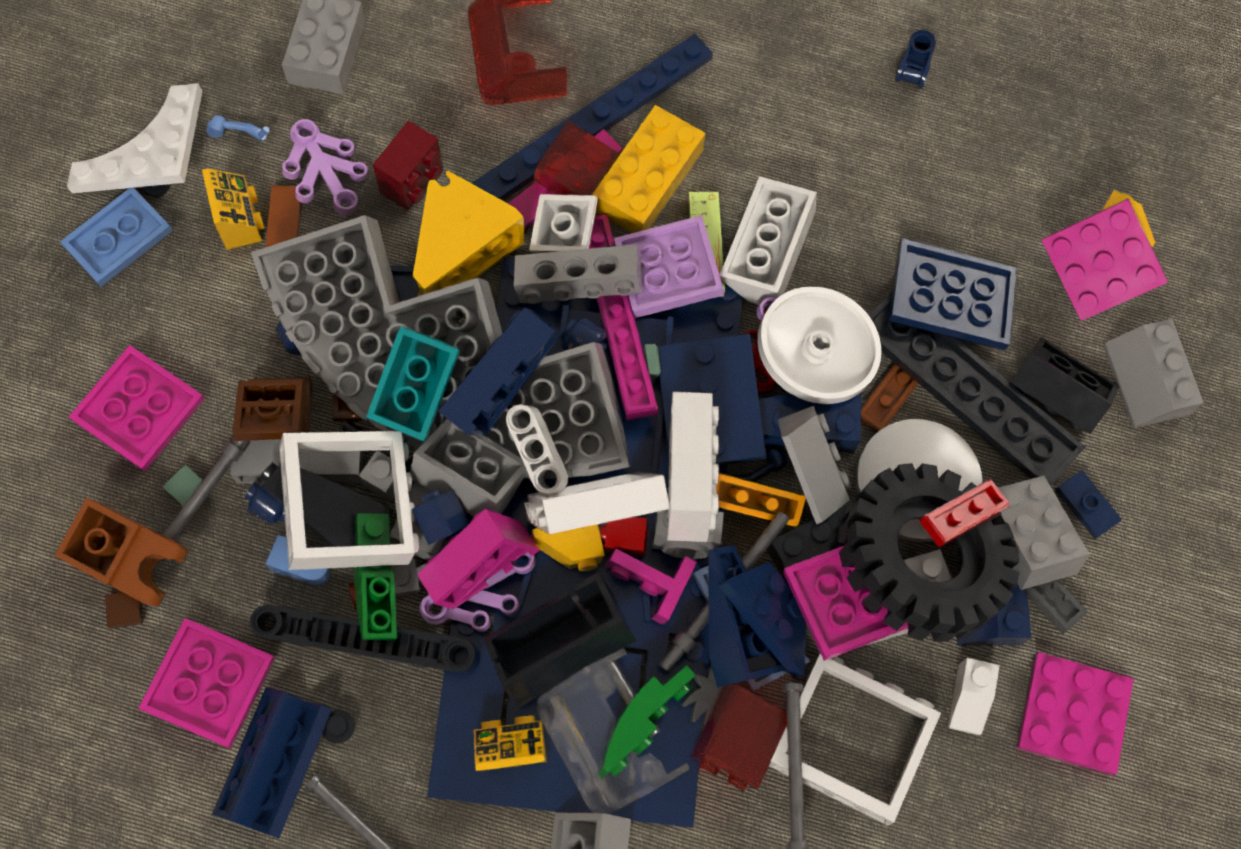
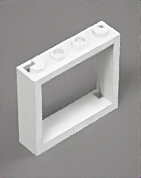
[279,431,419,570]
[524,472,670,534]
[767,654,941,826]

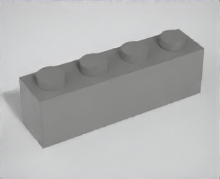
[230,438,364,484]

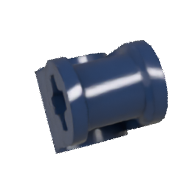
[895,30,936,89]

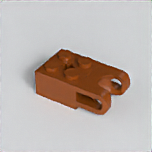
[54,498,189,607]

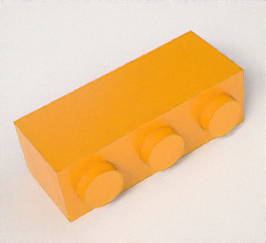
[716,472,806,527]

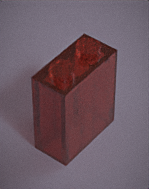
[690,684,787,791]

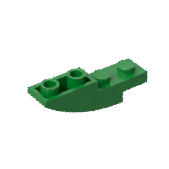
[354,513,397,640]
[597,665,696,779]

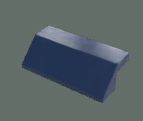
[212,688,332,839]

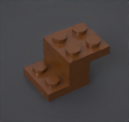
[232,377,313,441]

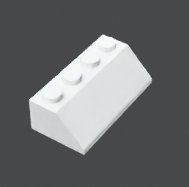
[720,176,817,305]

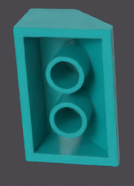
[366,326,460,441]

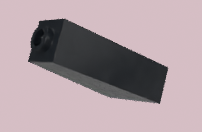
[258,462,394,547]

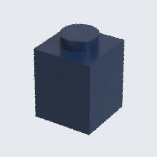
[411,489,470,545]

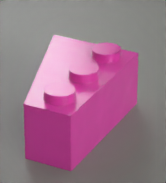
[417,508,540,609]

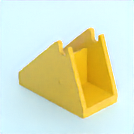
[413,171,525,296]

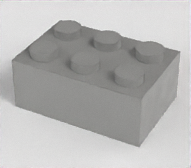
[282,0,366,95]
[992,476,1090,590]

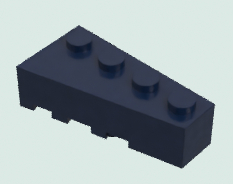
[438,307,562,436]
[759,393,861,453]

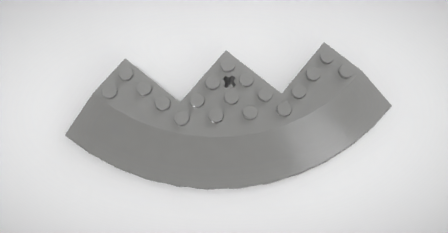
[251,215,631,479]

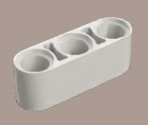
[506,404,568,494]

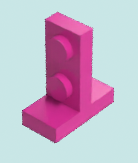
[605,549,697,625]

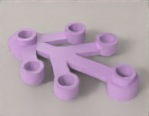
[282,119,368,216]
[420,551,536,632]

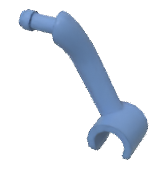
[206,116,270,141]

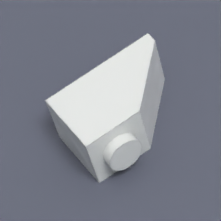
[948,658,1000,736]

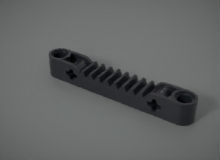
[250,605,480,674]

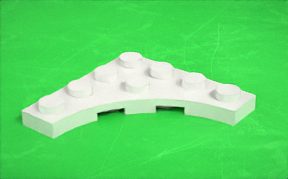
[67,83,202,193]

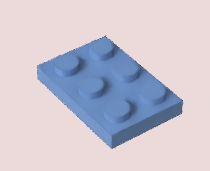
[60,188,173,287]

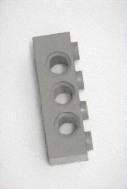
[514,244,642,304]

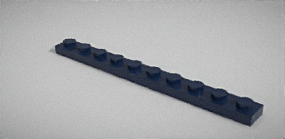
[471,34,713,201]

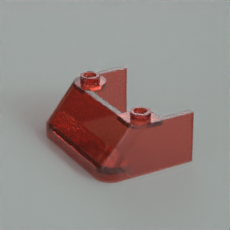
[468,0,567,105]

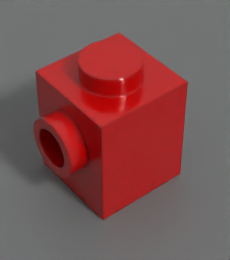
[600,517,649,557]

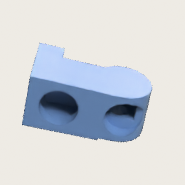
[266,535,332,586]

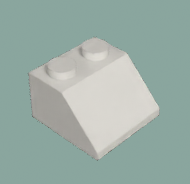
[529,194,598,254]

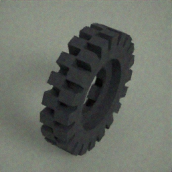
[838,463,1019,642]

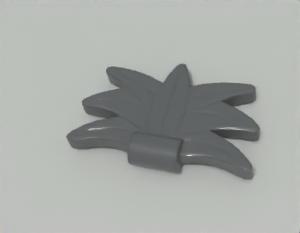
[680,664,744,734]

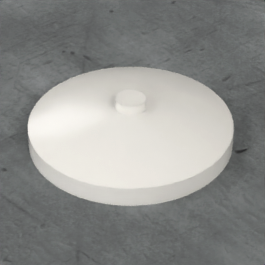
[758,287,881,404]
[855,419,982,542]

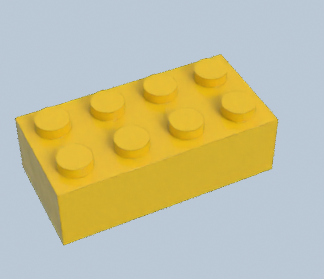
[592,105,706,233]

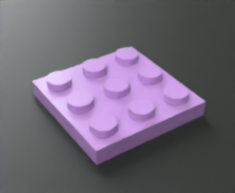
[614,215,724,318]

